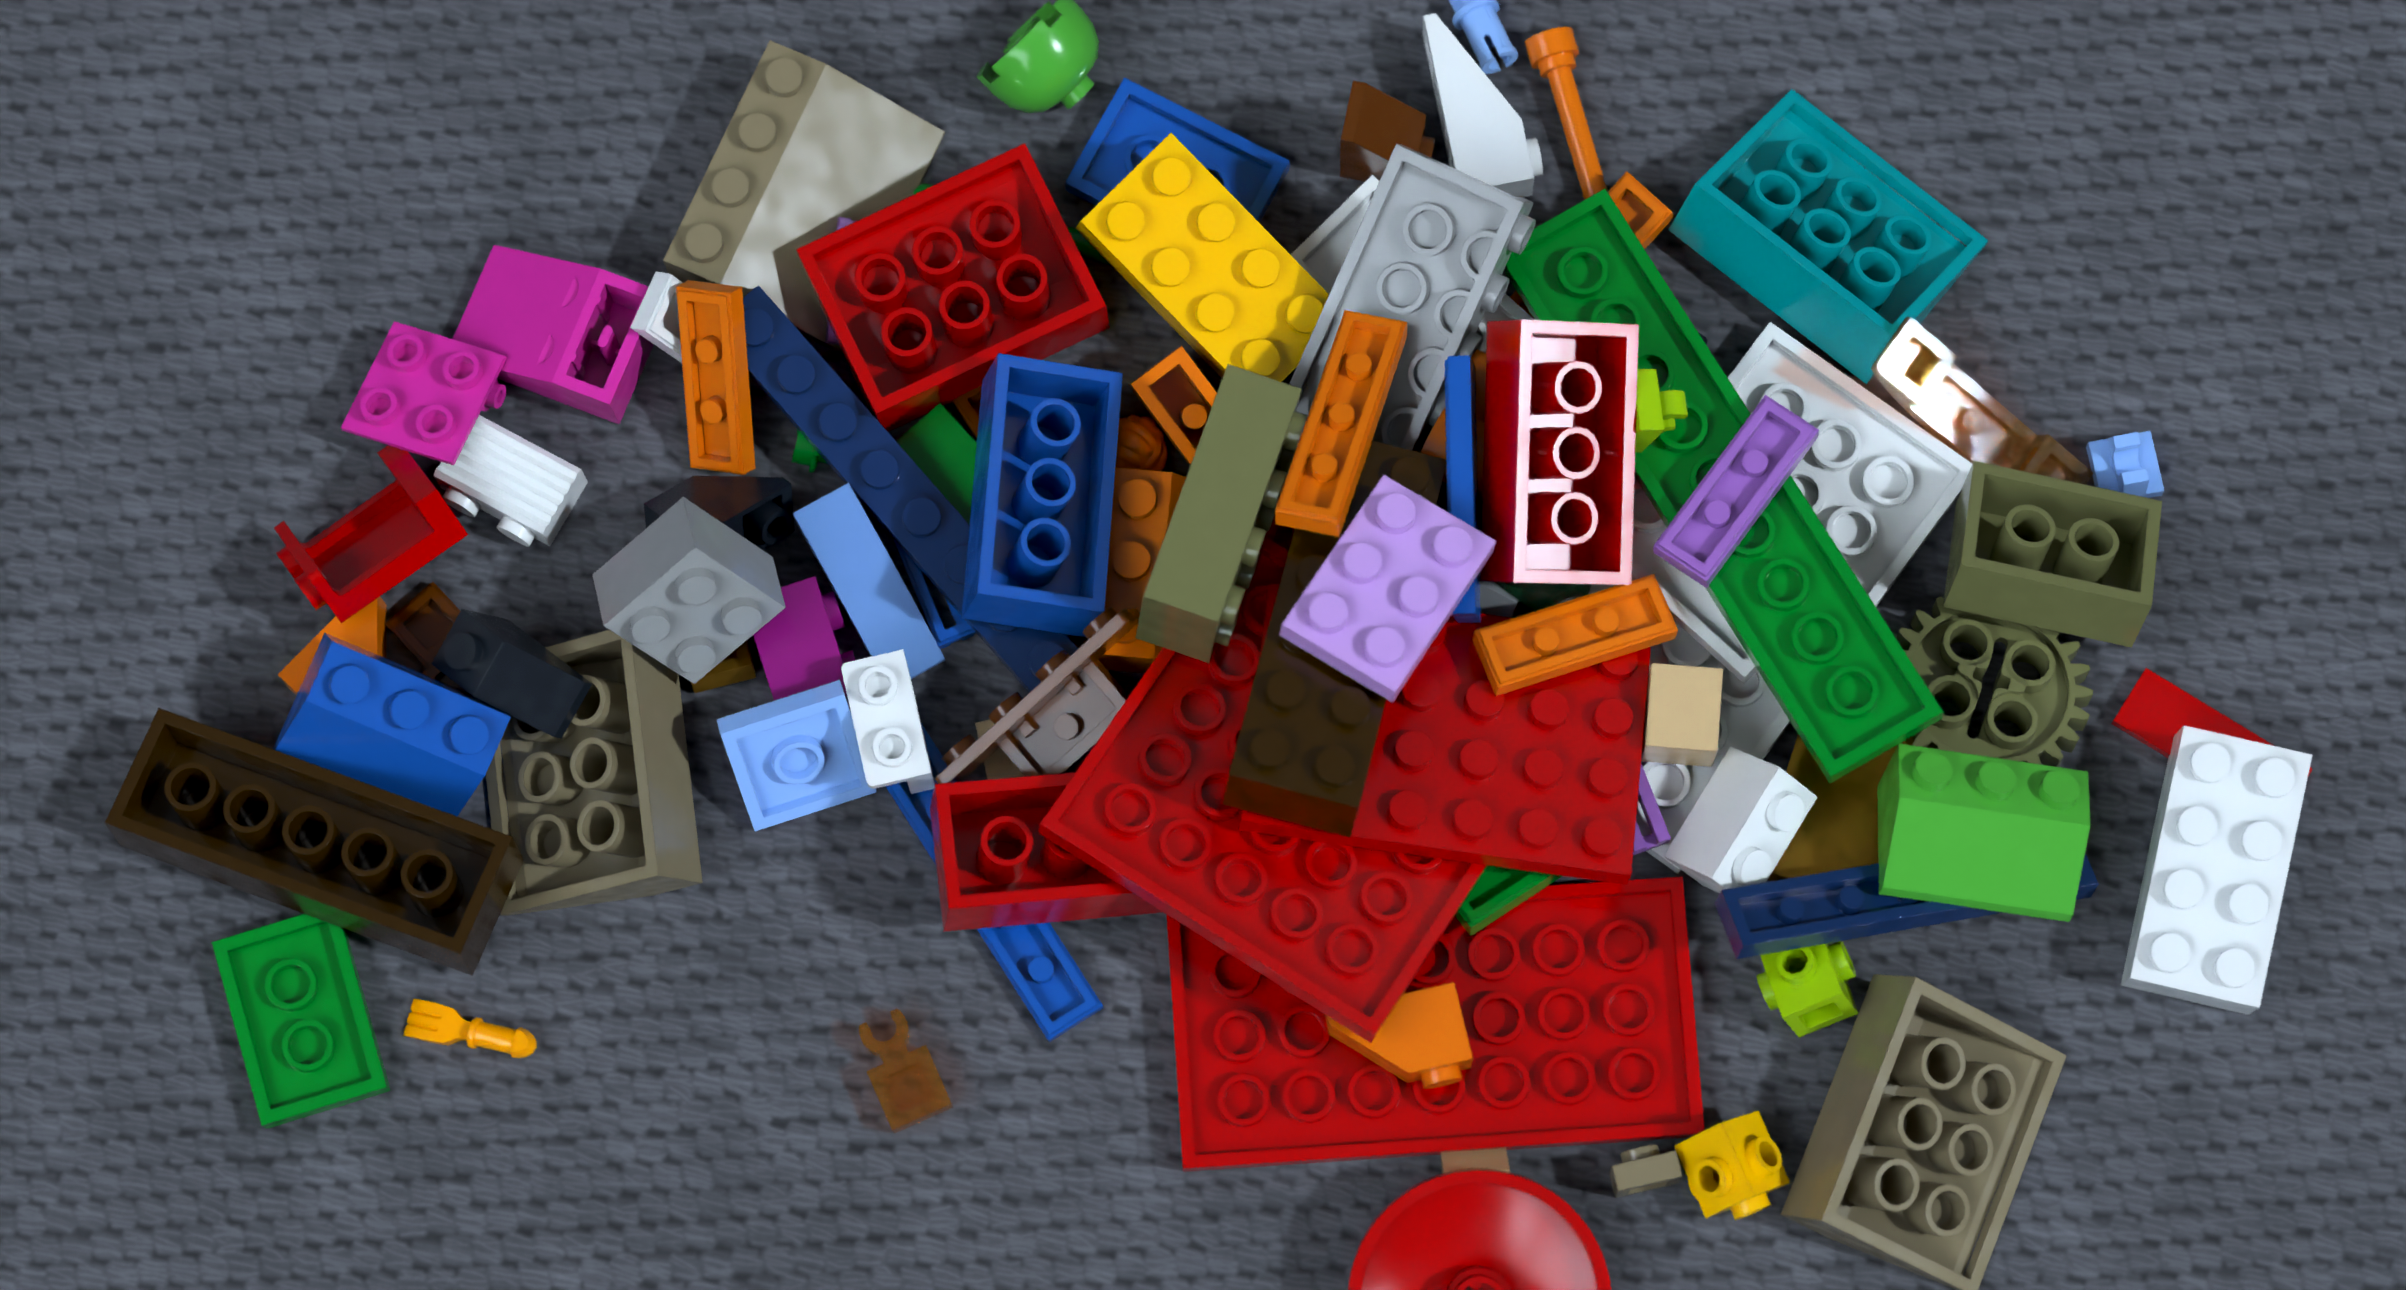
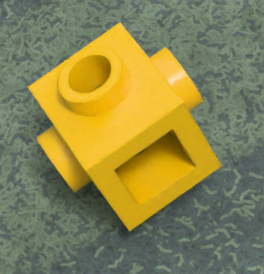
[1674,1110,1790,1221]

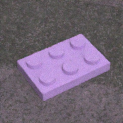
[1279,475,1496,703]

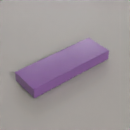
[1653,395,1819,588]

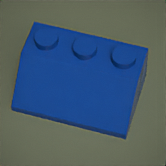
[273,633,511,816]

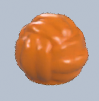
[1116,415,1168,471]

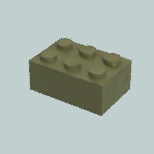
[1943,461,2162,648]

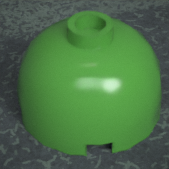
[976,0,1099,113]

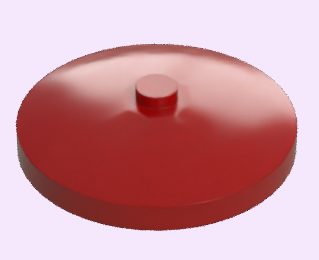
[1347,1168,1611,1290]

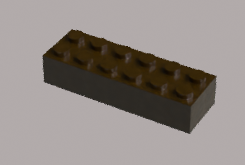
[1222,440,1447,837]
[105,708,524,976]

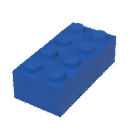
[961,353,1123,637]

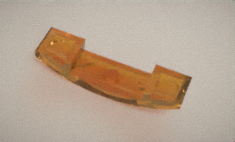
[1870,317,2094,485]

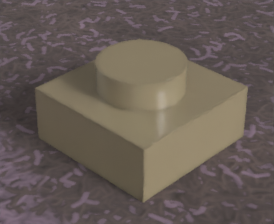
[1609,1144,1682,1198]

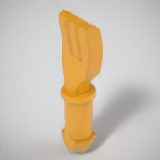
[403,998,537,1058]

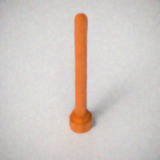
[1525,27,1608,200]

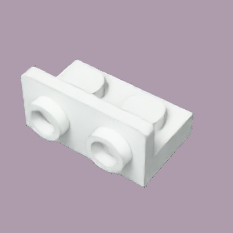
[841,649,935,794]

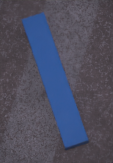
[885,723,1103,1042]

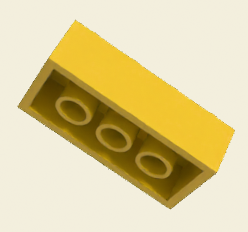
[1075,133,1329,382]

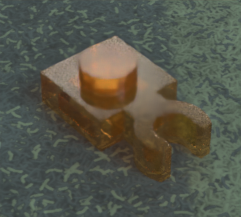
[859,1009,953,1134]

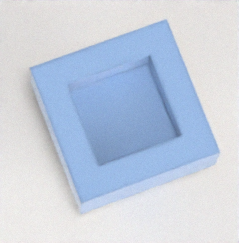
[2086,431,2165,498]

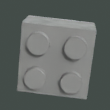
[592,497,786,684]

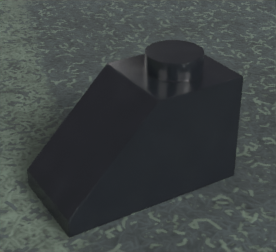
[431,609,592,739]

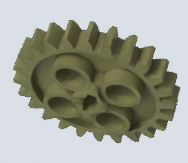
[1896,597,2093,767]

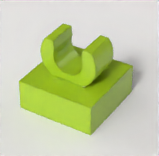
[1635,369,1688,452]

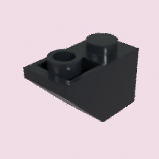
[644,476,795,550]

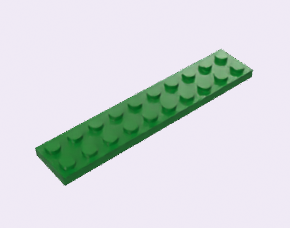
[1504,189,1943,783]

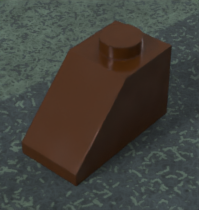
[1340,81,1436,182]

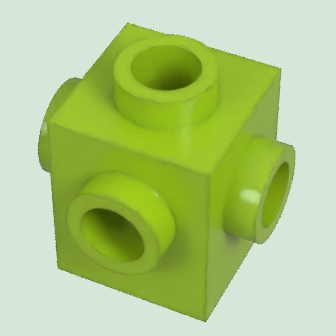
[1756,941,1859,1038]

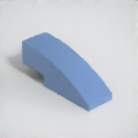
[793,482,945,679]

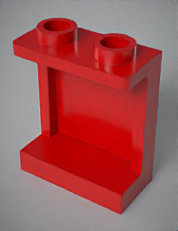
[274,445,468,623]

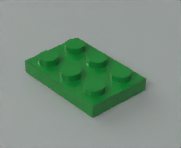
[212,914,391,1129]

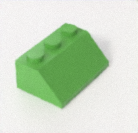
[1877,743,2090,922]

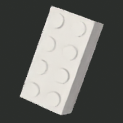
[2121,726,2312,1015]

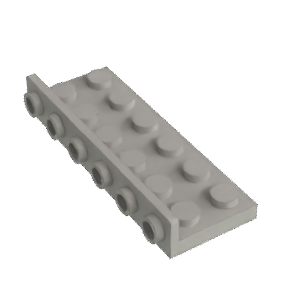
[1280,144,1536,494]

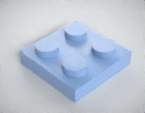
[716,680,877,831]

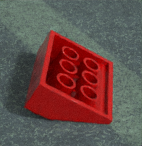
[796,143,1110,432]

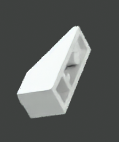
[1422,13,1543,197]

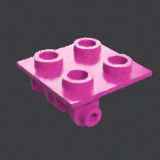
[340,321,507,466]

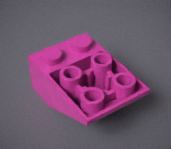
[453,245,654,425]

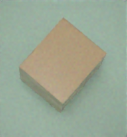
[1641,663,1723,767]

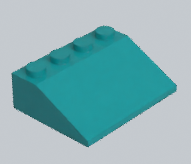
[1668,89,1989,384]

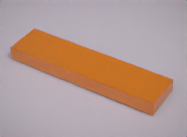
[1275,310,1408,537]

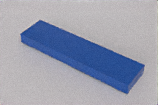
[1444,355,1481,623]

